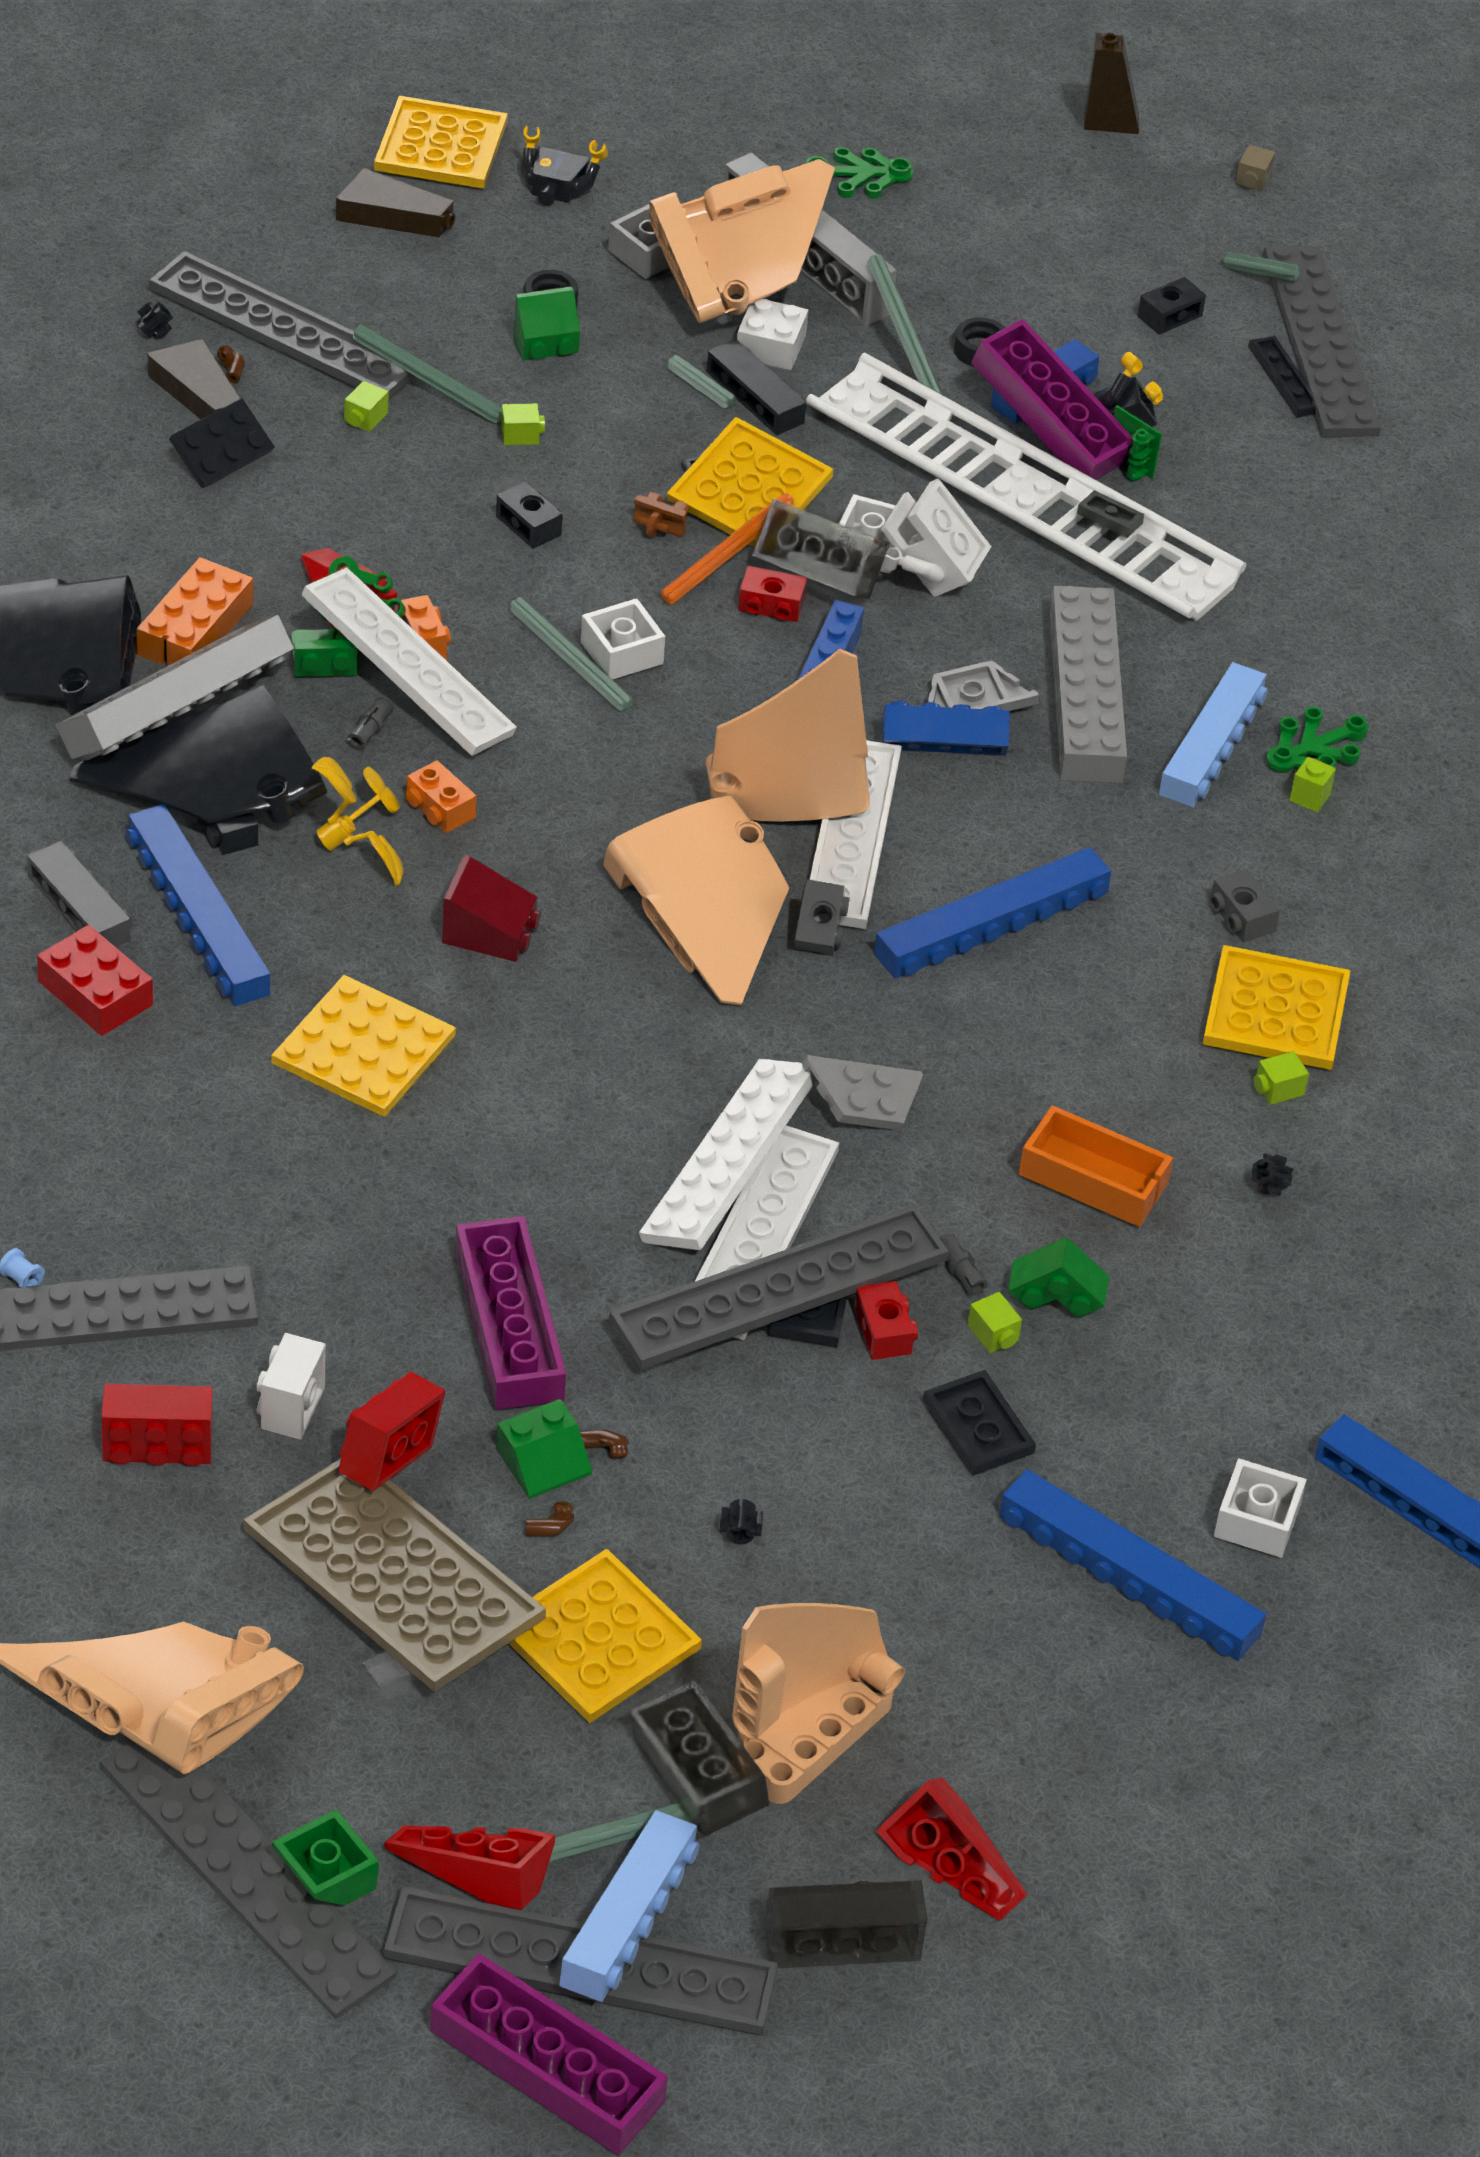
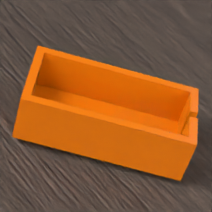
[137,557,253,666]
[1019,1105,1173,1227]

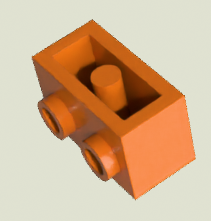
[398,595,451,661]
[406,760,477,833]

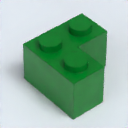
[1008,1236,1109,1318]

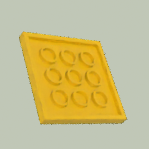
[374,96,508,189]
[667,417,833,553]
[1203,945,1351,1070]
[271,975,456,1117]
[508,1549,702,1723]

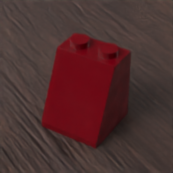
[442,855,541,962]

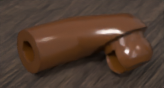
[217,345,245,384]
[580,1429,629,1458]
[526,1501,574,1537]

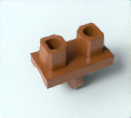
[633,491,689,538]

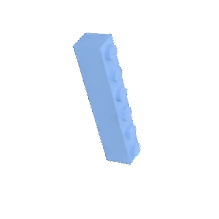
[1159,662,1268,807]
[559,1810,700,2002]

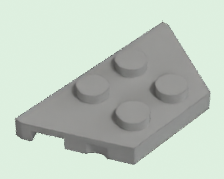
[928,660,1039,711]
[802,1055,923,1130]

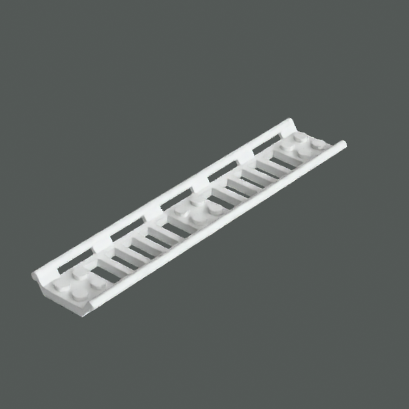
[806,353,1246,621]

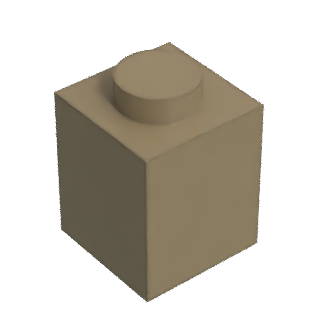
[1236,145,1275,191]

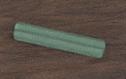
[1223,252,1300,281]
[667,354,736,410]

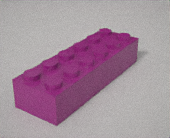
[971,319,1133,480]
[455,1216,566,1410]
[430,1953,668,2156]

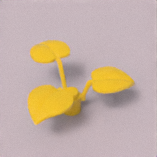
[312,757,404,887]

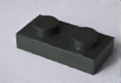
[1077,490,1144,538]

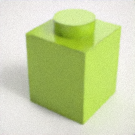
[344,381,389,432]
[501,403,545,445]
[1290,757,1336,812]
[1254,1051,1309,1105]
[967,1292,1022,1353]

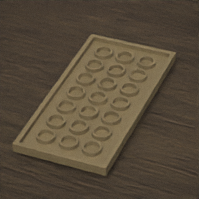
[243,1459,546,1692]

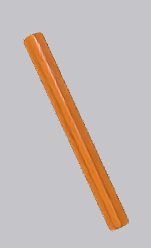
[661,493,794,605]

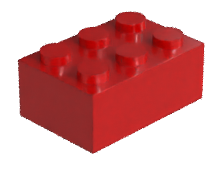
[37,924,153,1036]
[338,1371,446,1491]
[101,1384,213,1466]

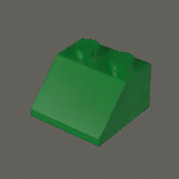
[514,287,580,361]
[496,1399,592,1499]
[272,1809,379,1906]

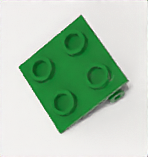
[1114,405,1163,482]

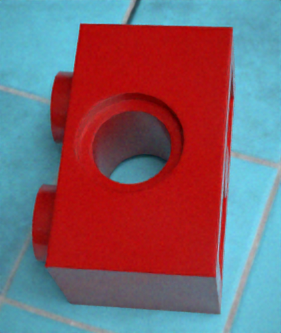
[738,566,807,623]
[854,1281,918,1360]

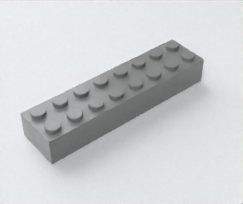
[724,152,897,326]
[1050,586,1127,783]
[55,615,294,760]

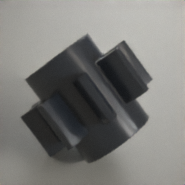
[136,302,173,338]
[1251,1153,1294,1196]
[719,1499,764,1544]

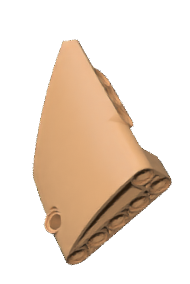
[649,159,835,323]
[705,649,870,821]
[603,795,789,1006]
[732,1603,905,1804]
[0,1621,304,1774]

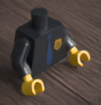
[521,126,608,206]
[1094,352,1163,427]

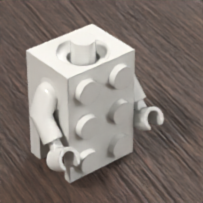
[880,478,991,597]

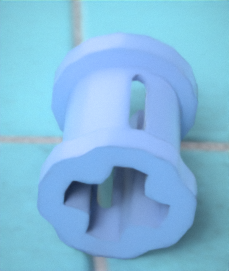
[0,1248,45,1288]

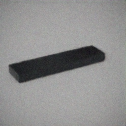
[1248,336,1316,418]

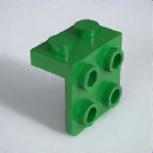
[291,629,358,677]

